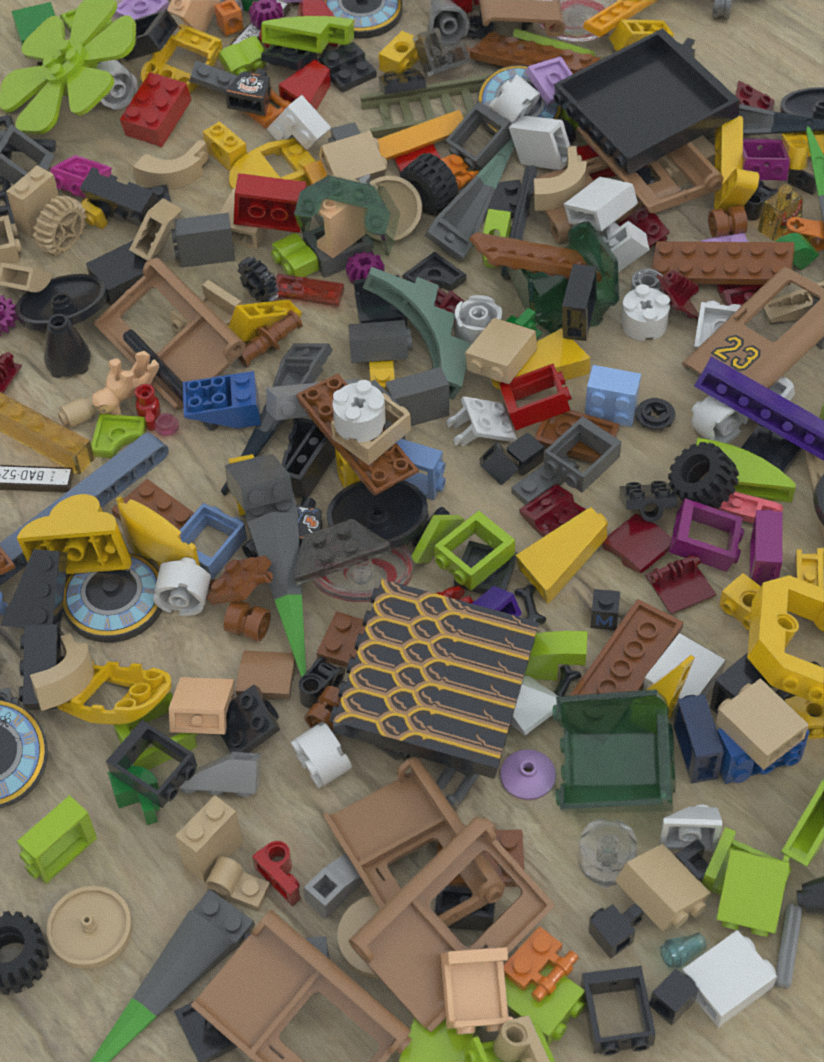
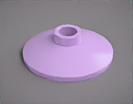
[500,749,556,800]

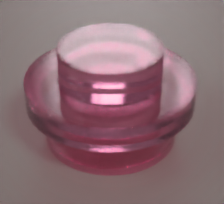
[155,413,179,436]

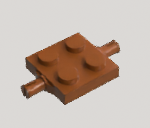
[206,556,273,604]

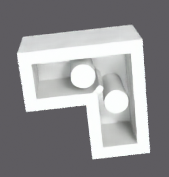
[267,95,331,150]
[591,221,649,275]

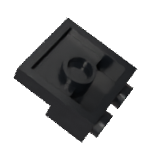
[319,42,377,93]
[261,44,318,71]

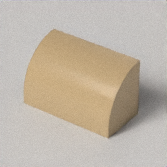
[0,262,53,292]

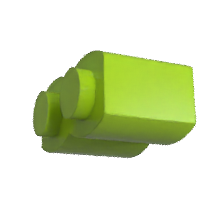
[219,36,267,76]
[271,232,319,281]

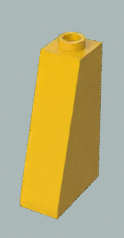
[491,328,590,390]
[516,507,608,604]

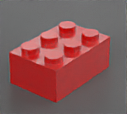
[119,72,192,147]
[233,173,306,233]

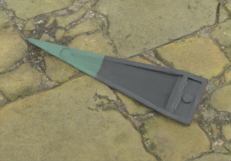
[424,138,515,262]

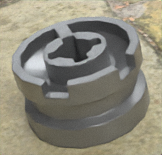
[713,0,732,19]

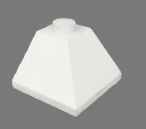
[511,676,566,735]
[659,805,722,851]

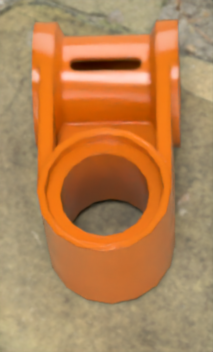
[783,217,824,251]

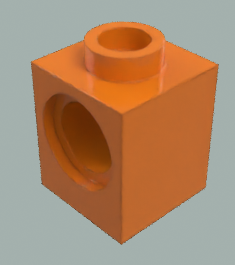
[214,0,244,36]

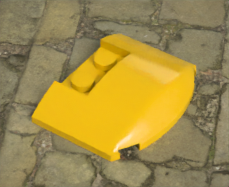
[116,496,200,566]

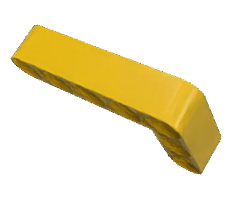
[714,116,759,211]
[781,130,824,170]

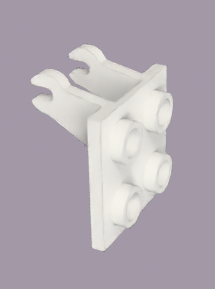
[446,397,517,447]

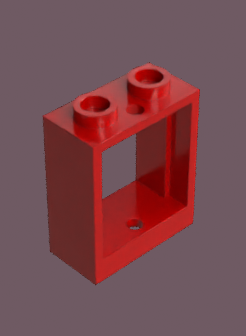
[499,363,572,431]

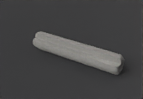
[775,904,802,989]

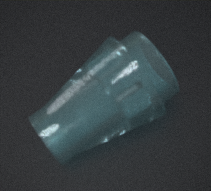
[660,932,706,968]

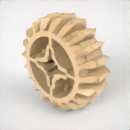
[33,195,87,256]

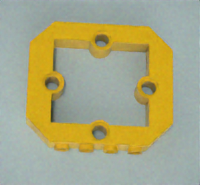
[747,575,824,706]

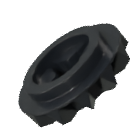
[465,15,494,40]
[636,398,675,431]

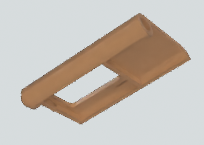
[93,258,245,409]

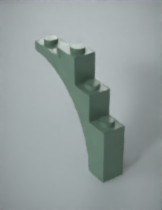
[363,267,472,400]

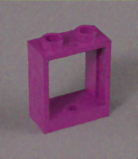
[742,139,790,181]
[669,498,744,572]
[749,510,783,586]

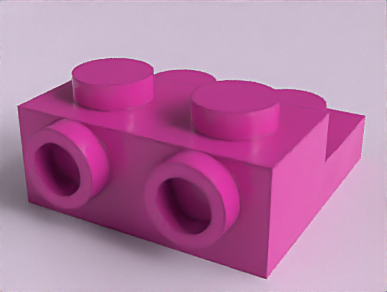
[50,155,112,197]

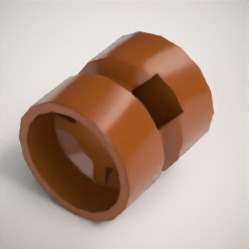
[708,205,748,238]
[223,601,271,642]
[304,686,341,735]

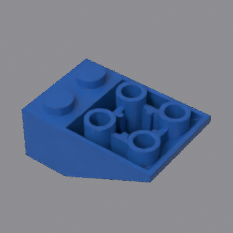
[183,371,261,429]
[717,728,810,784]

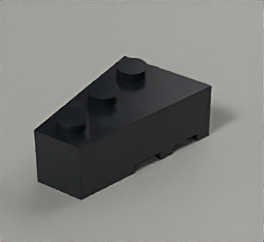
[80,167,160,225]
[281,417,336,498]
[1,549,68,629]

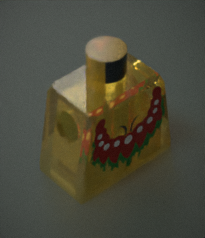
[757,184,803,242]

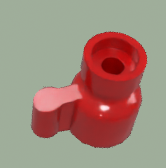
[135,384,161,431]

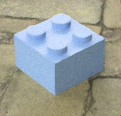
[585,365,641,427]

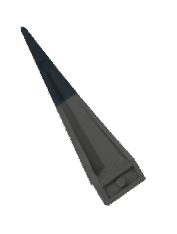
[703,104,824,138]
[221,343,333,496]

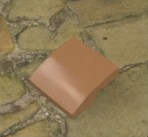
[236,650,296,699]

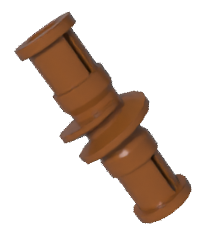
[238,310,303,367]

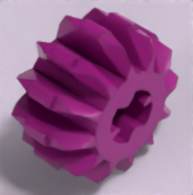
[249,0,284,30]
[346,250,385,284]

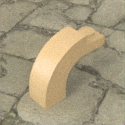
[133,140,209,189]
[534,146,587,211]
[30,633,94,711]

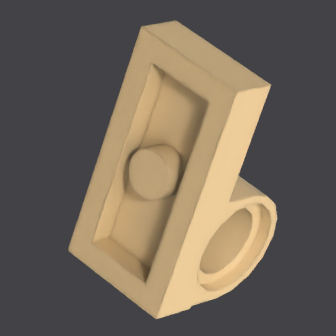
[205,856,271,912]
[493,1015,550,1062]

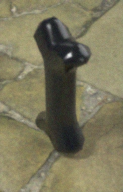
[514,584,547,624]
[553,664,581,711]

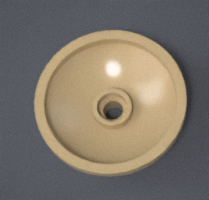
[360,176,422,242]

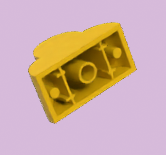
[17,494,132,574]

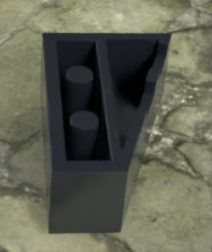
[19,624,65,710]

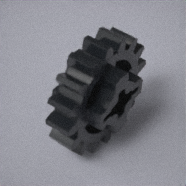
[237,256,279,302]

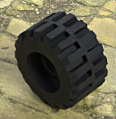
[400,153,459,215]
[668,442,739,509]
[0,911,49,995]

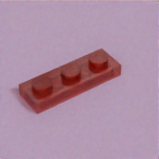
[275,273,345,306]

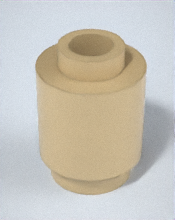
[58,397,96,428]

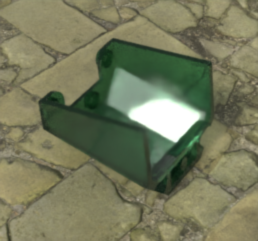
[294,175,401,256]
[505,221,620,334]
[552,689,676,813]

